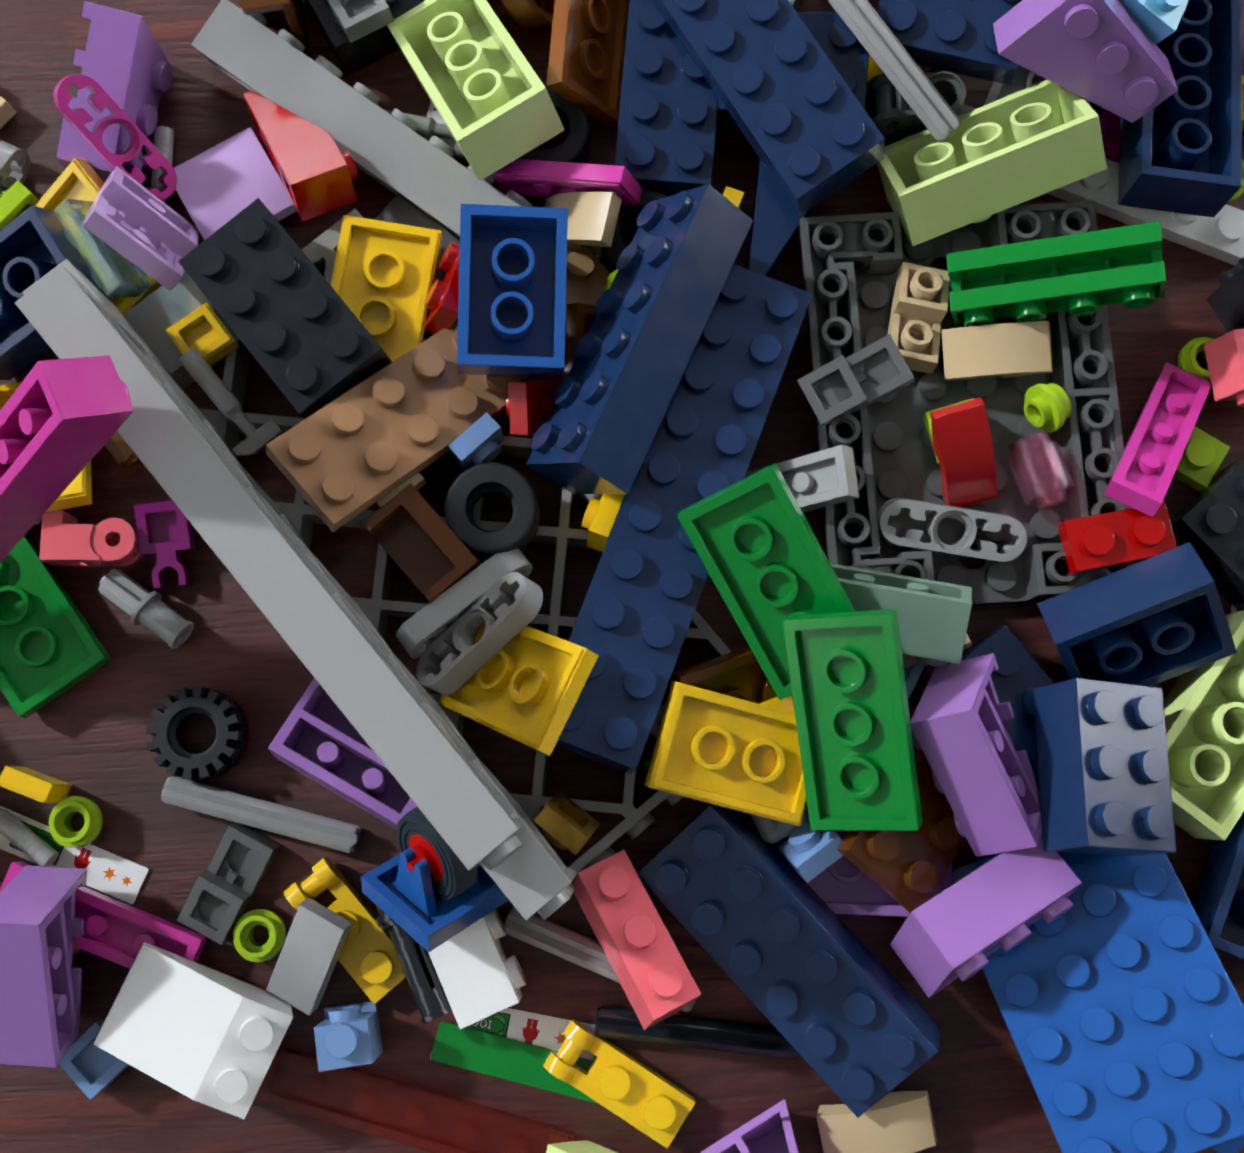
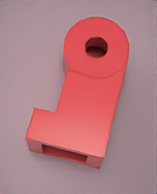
[39,510,145,567]

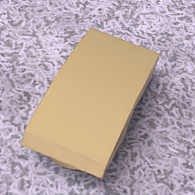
[544,192,622,250]
[887,262,950,374]
[942,321,1053,382]
[816,1090,937,1153]

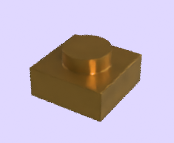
[534,791,600,855]

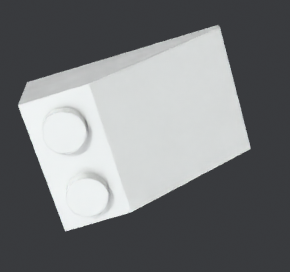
[93,942,293,1119]

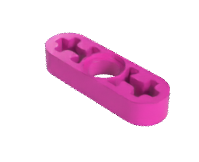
[53,74,177,201]

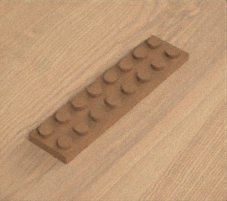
[266,245,611,532]

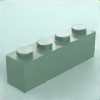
[830,563,972,666]

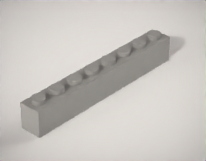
[191,0,533,240]

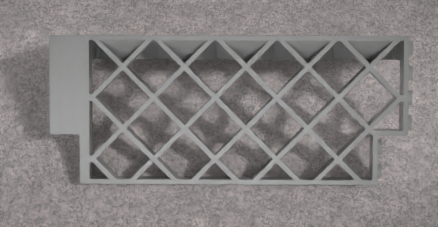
[14,208,731,920]

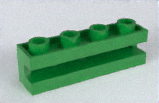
[946,221,1166,327]

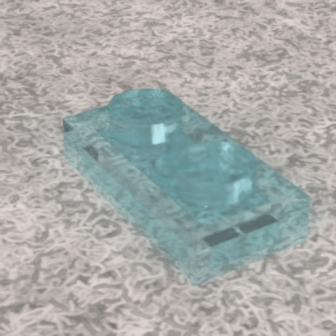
[54,199,152,297]

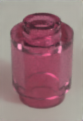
[1008,431,1075,511]

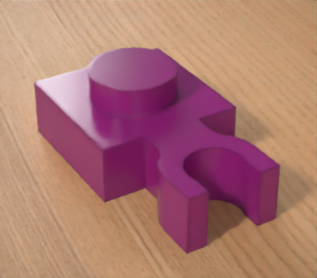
[134,501,195,588]

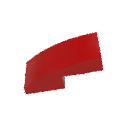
[931,397,998,507]

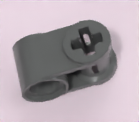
[869,71,966,137]

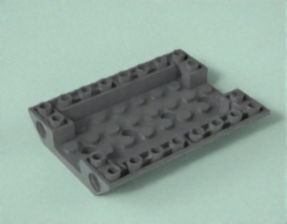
[799,201,1138,606]

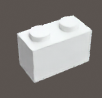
[428,909,526,1029]

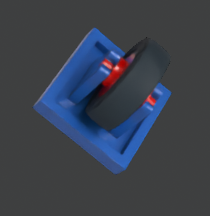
[361,807,509,952]

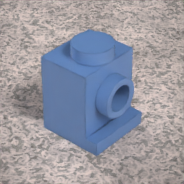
[314,1000,383,1072]

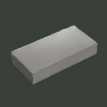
[266,898,353,1016]

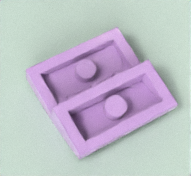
[174,127,297,240]
[82,166,199,291]

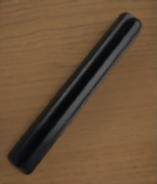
[595,1006,800,1059]

